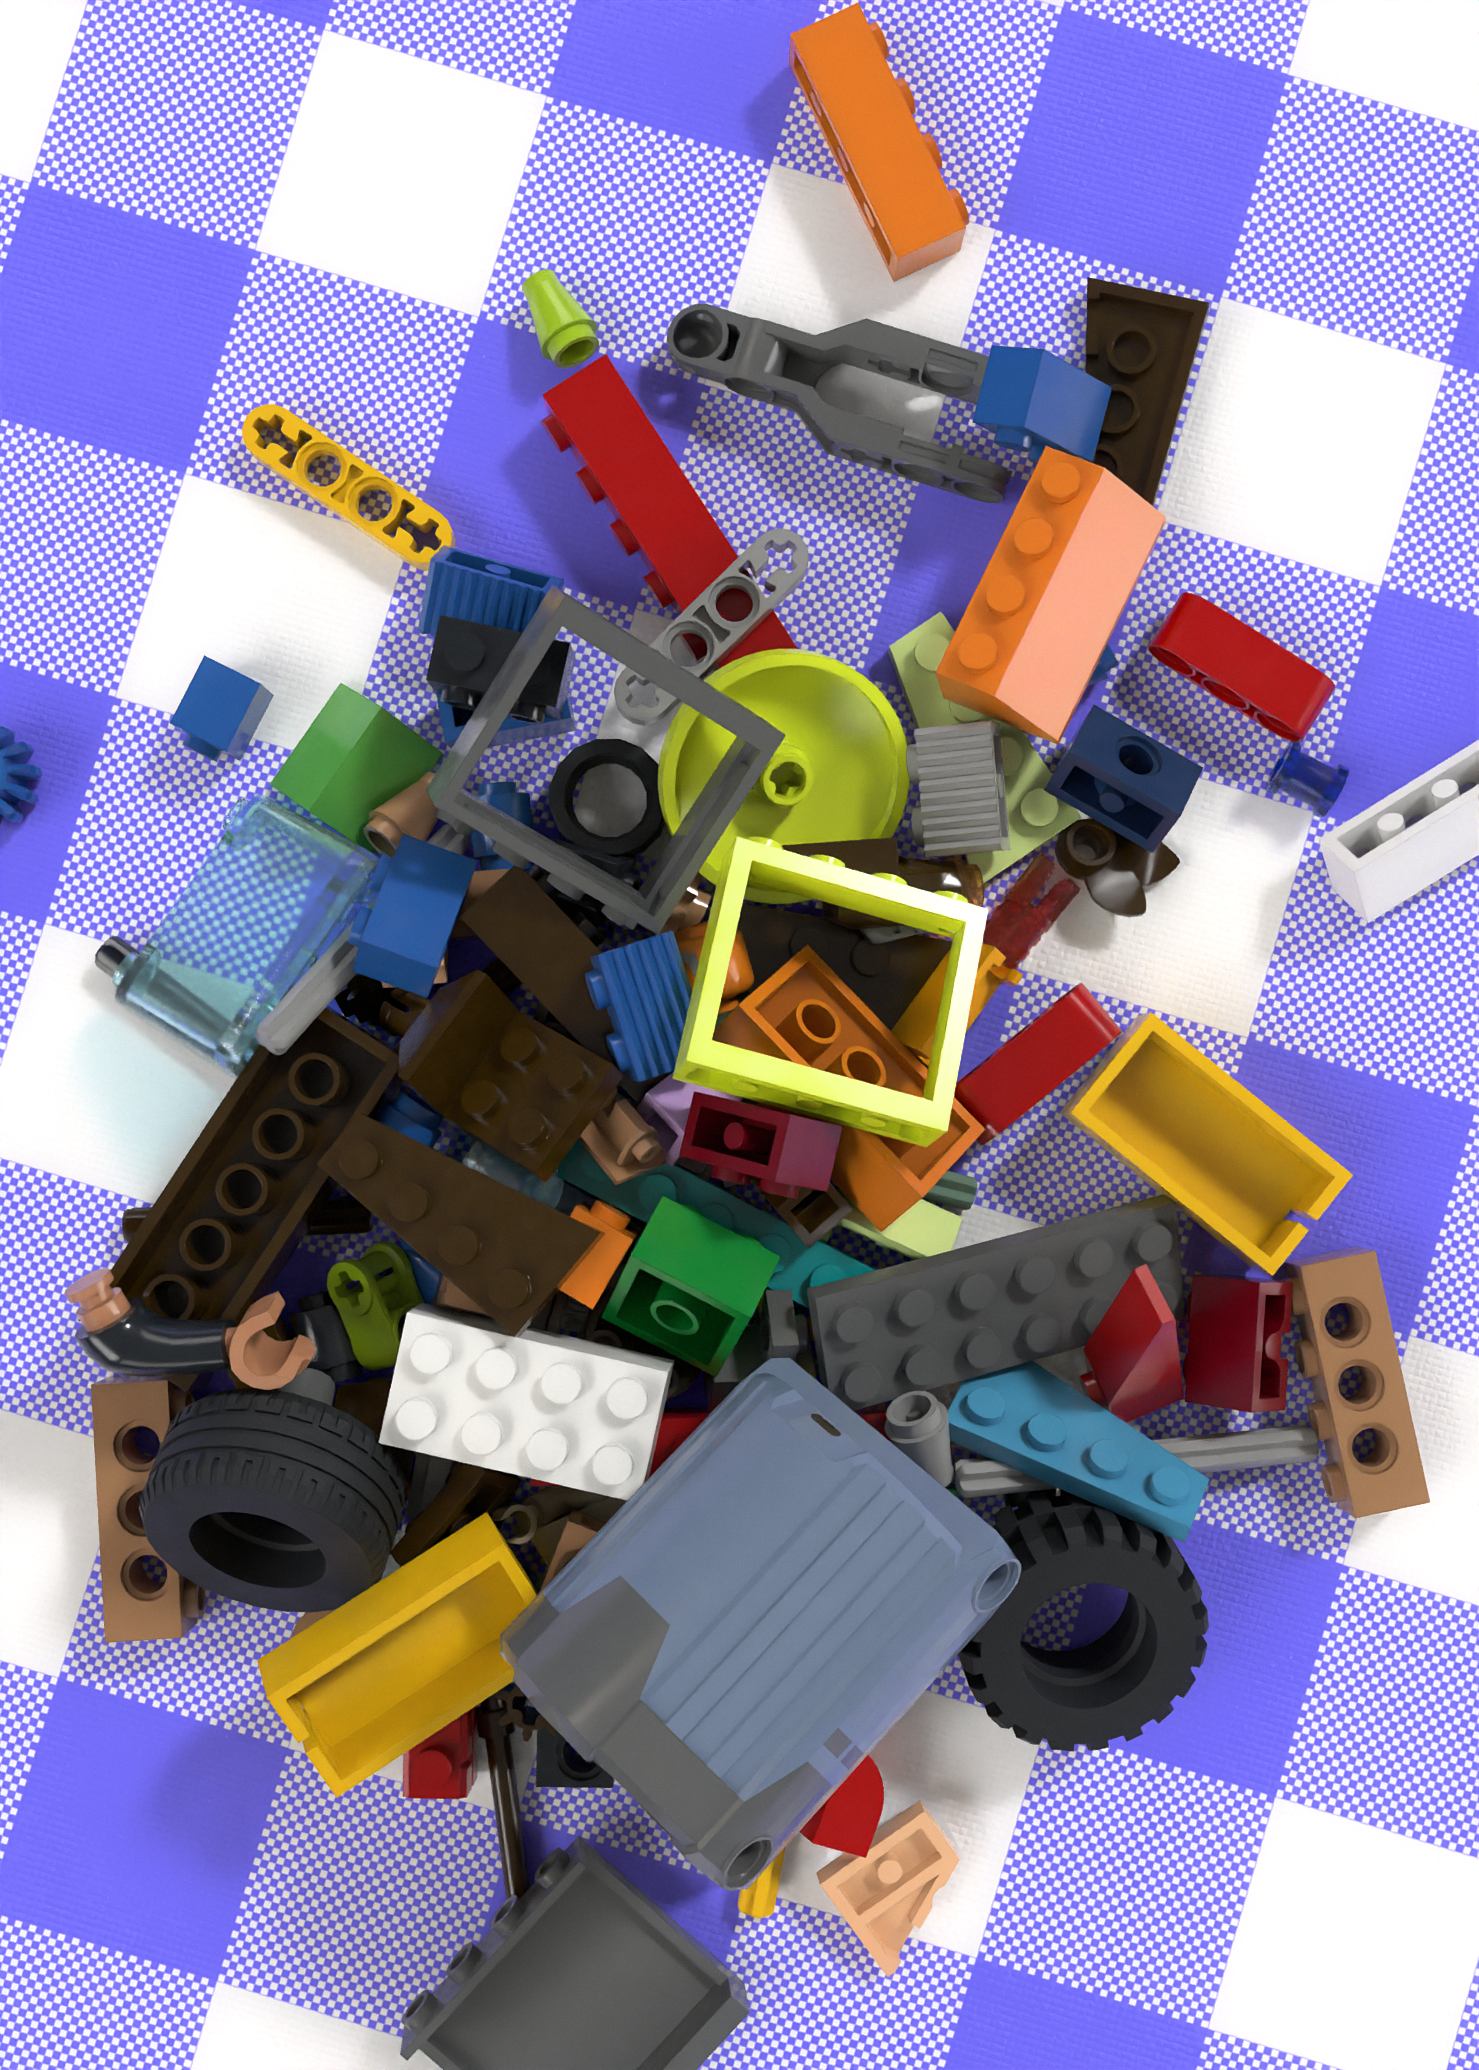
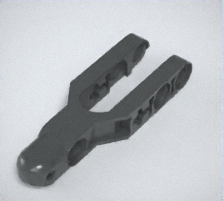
[667,304,1013,503]

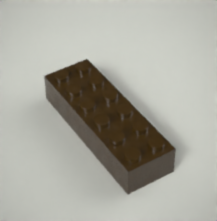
[78,1005,405,1392]

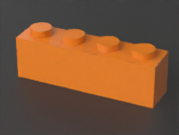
[789,3,969,282]

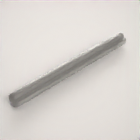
[954,1425,1319,1498]

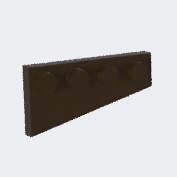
[317,1113,605,1337]

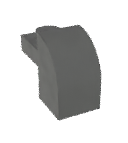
[703,1289,816,1413]

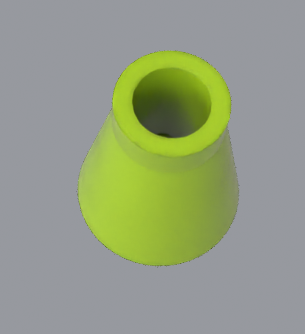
[522,269,599,369]

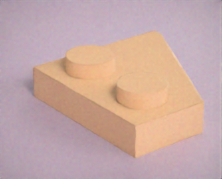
[816,1800,960,1977]

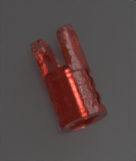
[982,852,1081,970]

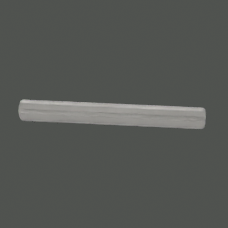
[255,824,470,1055]

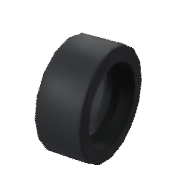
[549,739,665,857]

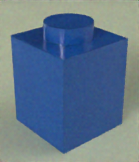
[170,655,274,762]

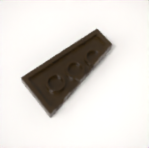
[1085,277,1210,507]

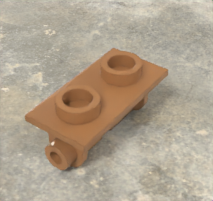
[578,1087,667,1185]

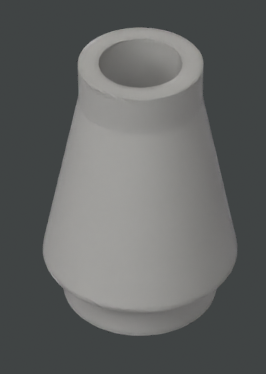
[885,1391,955,1487]

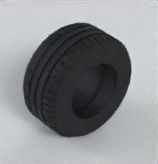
[139,1388,407,1612]

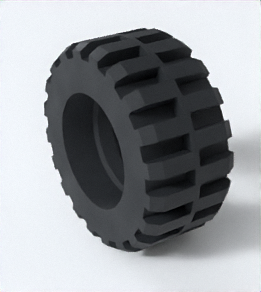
[958,1489,1209,1751]

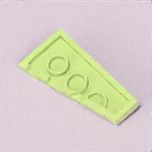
[888,612,1081,889]

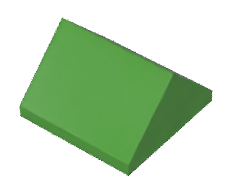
[270,683,444,856]

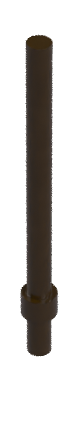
[475,1695,530,1900]

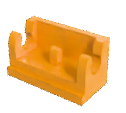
[891,943,1023,1069]

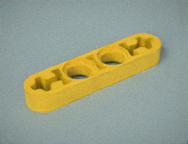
[242,404,456,571]

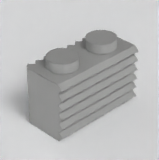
[906,720,1010,857]

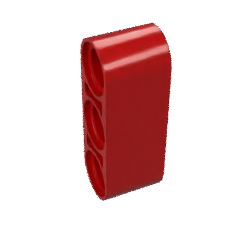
[1148,592,1336,743]
[954,982,1122,1146]

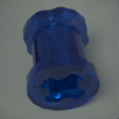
[1265,740,1350,818]

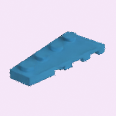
[948,1361,1210,1543]

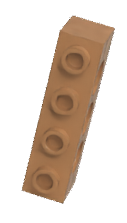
[1281,1247,1431,1518]
[91,1376,206,1643]

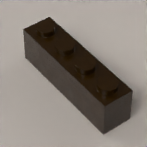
[460,864,674,1105]

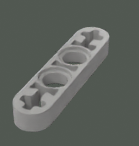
[614,528,809,726]

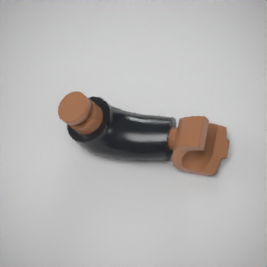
[64,1268,317,1390]

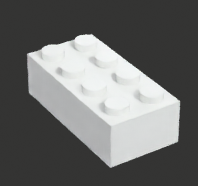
[379,1303,675,1501]

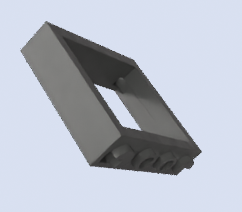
[426,585,786,934]

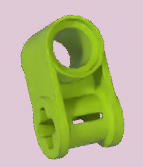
[327,1241,424,1371]

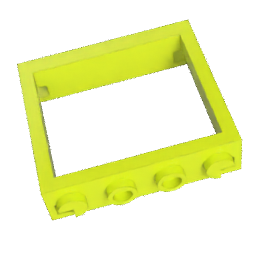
[672,836,988,1147]

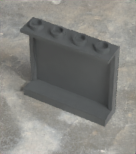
[400,1836,750,2070]

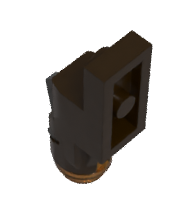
[781,837,984,945]

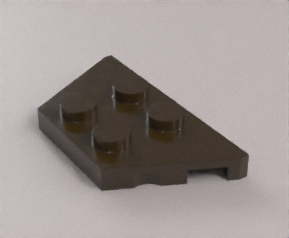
[737,903,952,1031]

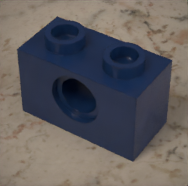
[1044,705,1203,853]

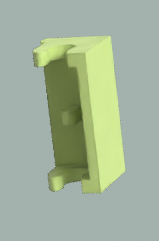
[819,1186,962,1260]

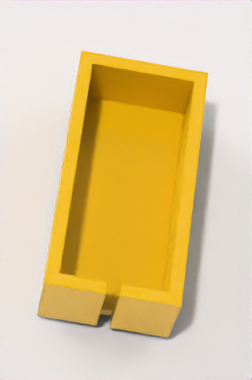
[1059,1012,1353,1276]
[257,1512,539,1798]

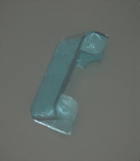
[112,794,380,1080]

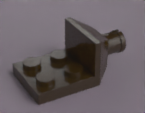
[379,969,623,1183]

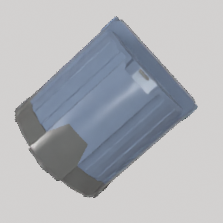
[500,1358,1021,1891]

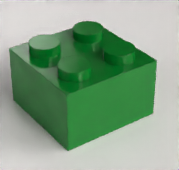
[601,1196,781,1377]

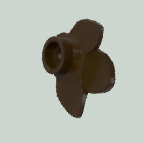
[1055,818,1180,917]

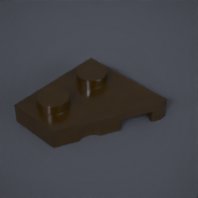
[390,1462,521,1568]

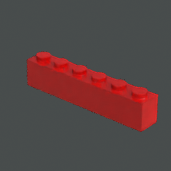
[541,354,798,671]

